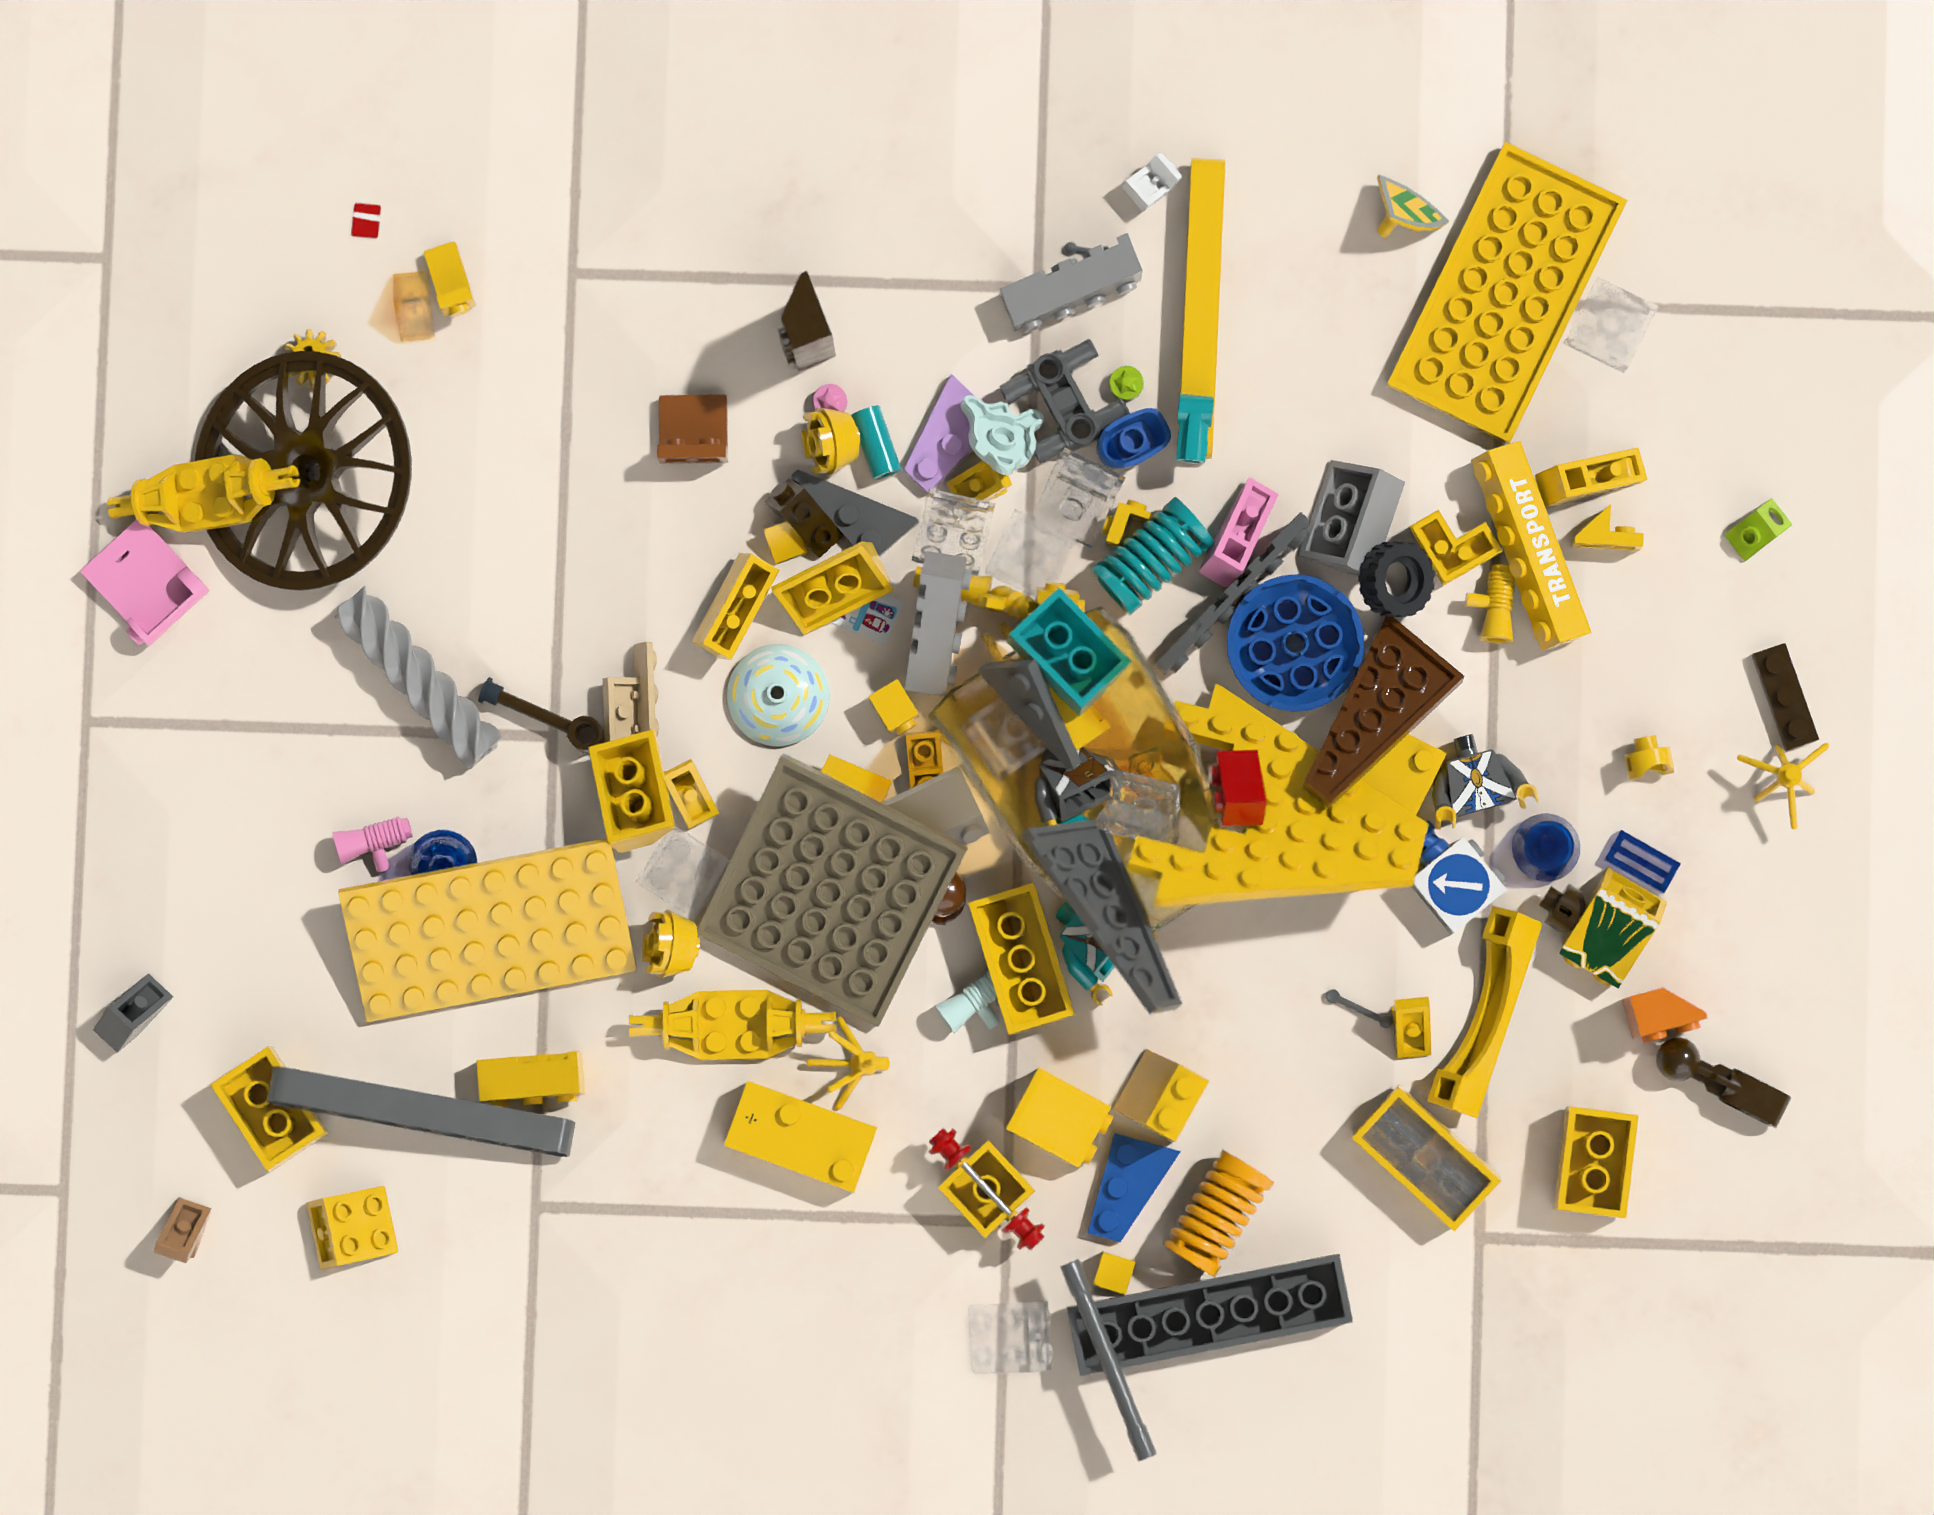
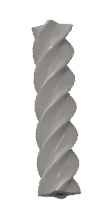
[335,586,502,769]

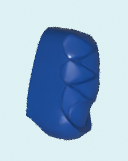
[1096,408,1171,469]

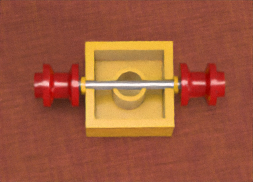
[928,1128,1045,1251]

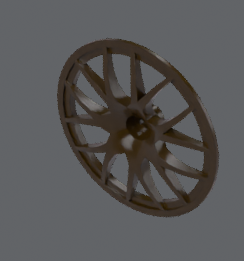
[194,351,412,591]

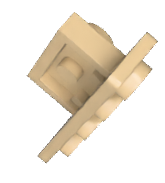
[603,642,659,742]

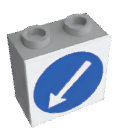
[1411,836,1507,935]

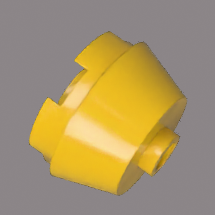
[801,407,860,475]
[642,910,700,978]

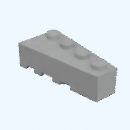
[1000,233,1143,333]
[904,551,972,696]

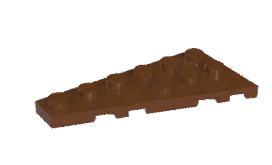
[1303,616,1465,809]

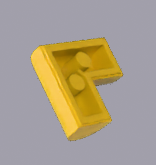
[1409,509,1503,586]

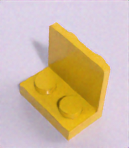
[306,1186,398,1270]

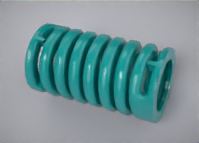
[1090,497,1215,616]

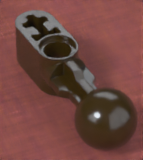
[1656,1037,1792,1128]

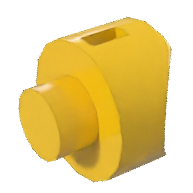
[1624,735,1675,781]

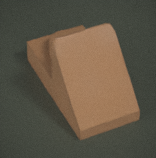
[154,1197,212,1264]

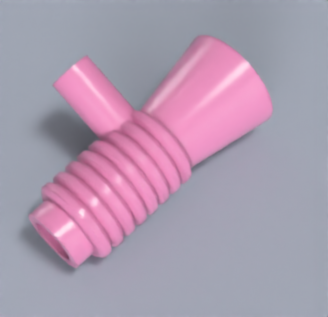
[332,816,413,872]

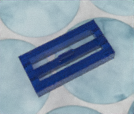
[1604,830,1681,894]

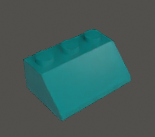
[1007,588,1132,717]

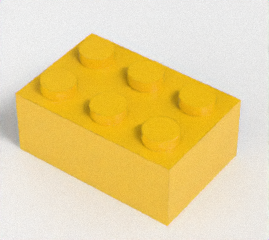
[210,1046,329,1171]
[1553,1106,1639,1219]

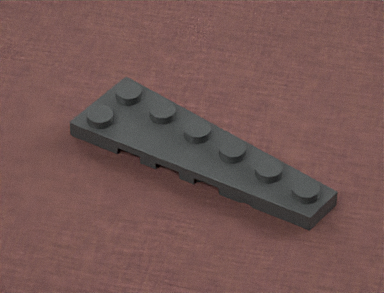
[1155,512,1310,675]

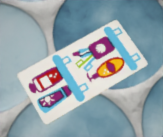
[831,595,904,645]

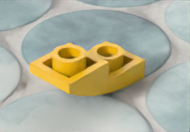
[906,730,943,789]

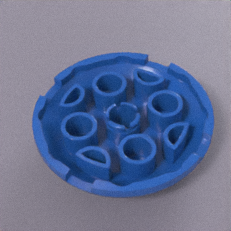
[1227,574,1364,712]

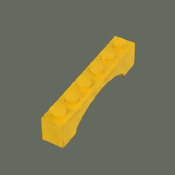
[1427,906,1543,1119]

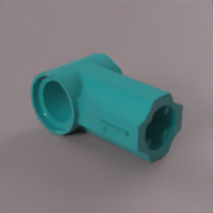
[1176,394,1214,464]

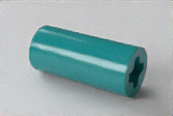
[851,405,902,480]

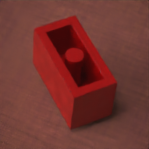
[1208,750,1267,826]

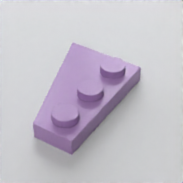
[904,373,974,495]

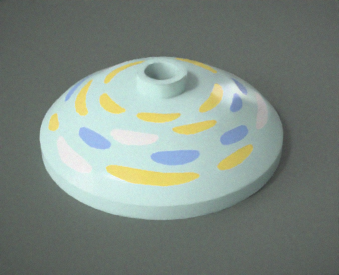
[727,644,830,747]

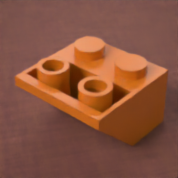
[1622,988,1708,1043]

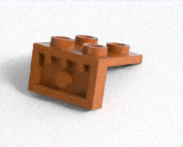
[657,394,728,464]

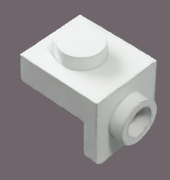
[1121,152,1182,212]

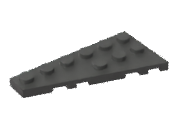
[1020,818,1182,1014]

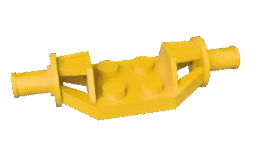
[107,454,300,533]
[629,990,837,1060]

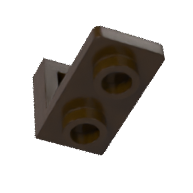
[765,479,843,557]

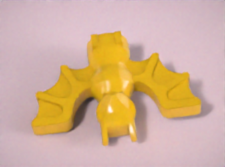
[978,585,1041,620]

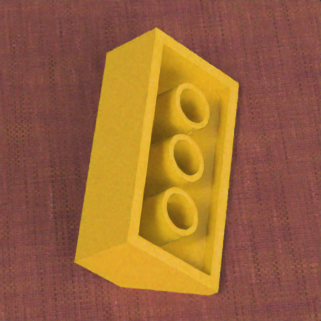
[968,883,1075,1035]

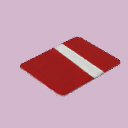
[351,203,381,238]

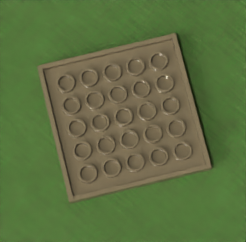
[697,753,968,1027]

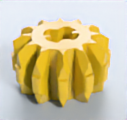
[284,329,341,388]

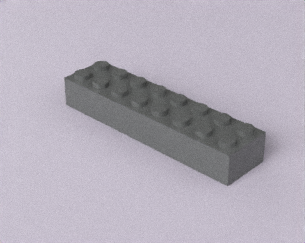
[1067,1254,1353,1376]

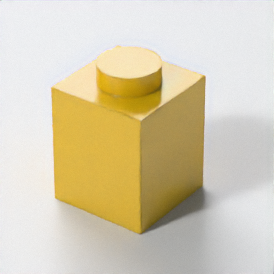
[868,679,919,735]

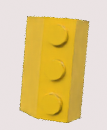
[589,729,675,853]

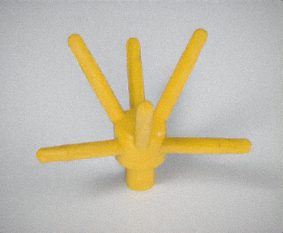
[1737,743,1829,830]
[806,1017,890,1110]

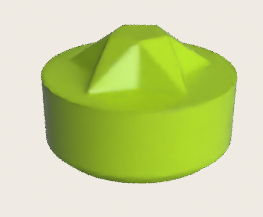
[1110,366,1144,401]

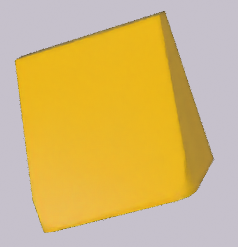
[763,521,808,564]
[1093,1252,1136,1295]

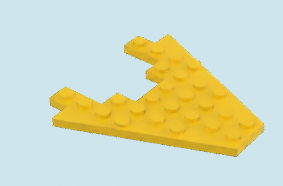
[1127,684,1428,907]

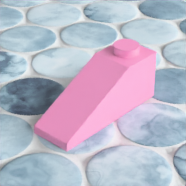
[1198,477,1278,589]

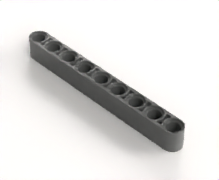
[267,1066,576,1157]

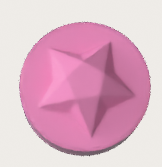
[813,384,847,412]

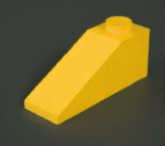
[1535,447,1648,507]

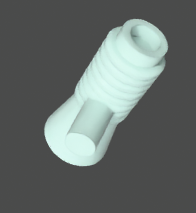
[935,972,1000,1034]

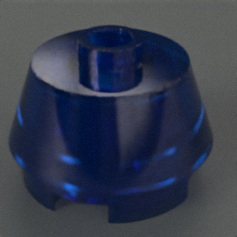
[1512,813,1581,882]
[408,829,477,875]

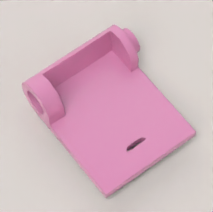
[80,519,210,646]

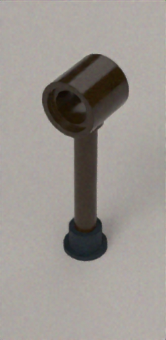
[478,677,604,753]

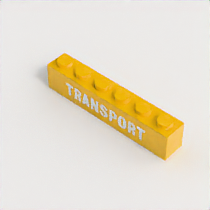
[1471,441,1592,651]

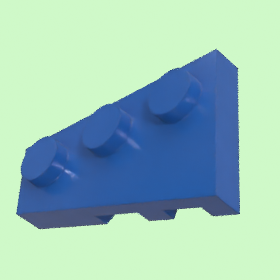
[1087,1133,1181,1242]

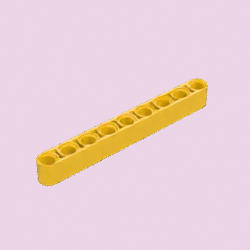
[1178,158,1225,459]

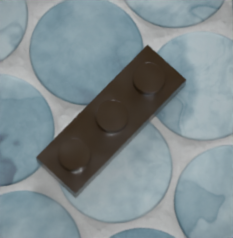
[1751,643,1819,751]

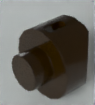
[1539,884,1586,931]

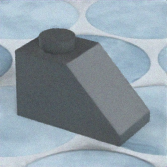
[93,974,174,1053]

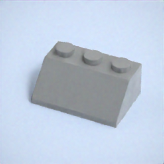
[1298,460,1405,575]
[881,766,990,845]

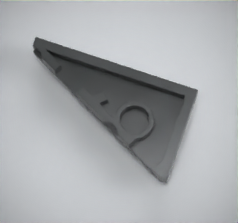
[791,470,919,557]
[978,659,1082,770]

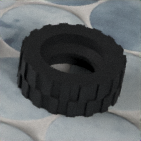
[1358,541,1435,617]

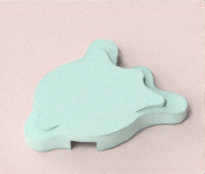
[960,395,1044,475]

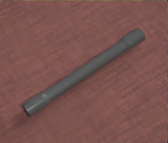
[1060,1259,1157,1462]

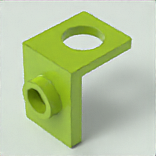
[1725,498,1793,561]

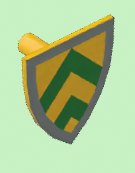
[1376,175,1449,238]

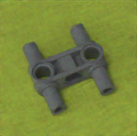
[999,338,1130,463]

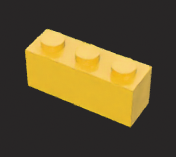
[691,553,780,660]

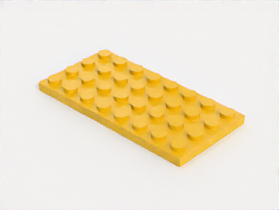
[1386,142,1628,444]
[338,838,637,1022]

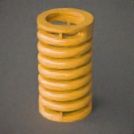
[1162,1149,1274,1278]

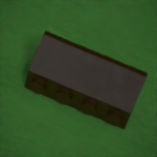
[777,271,836,371]

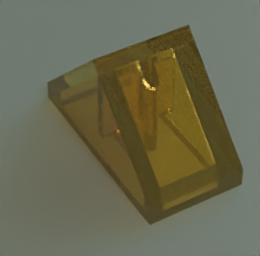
[393,270,435,342]

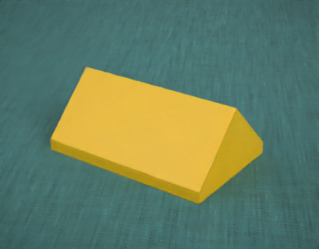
[771,542,894,635]

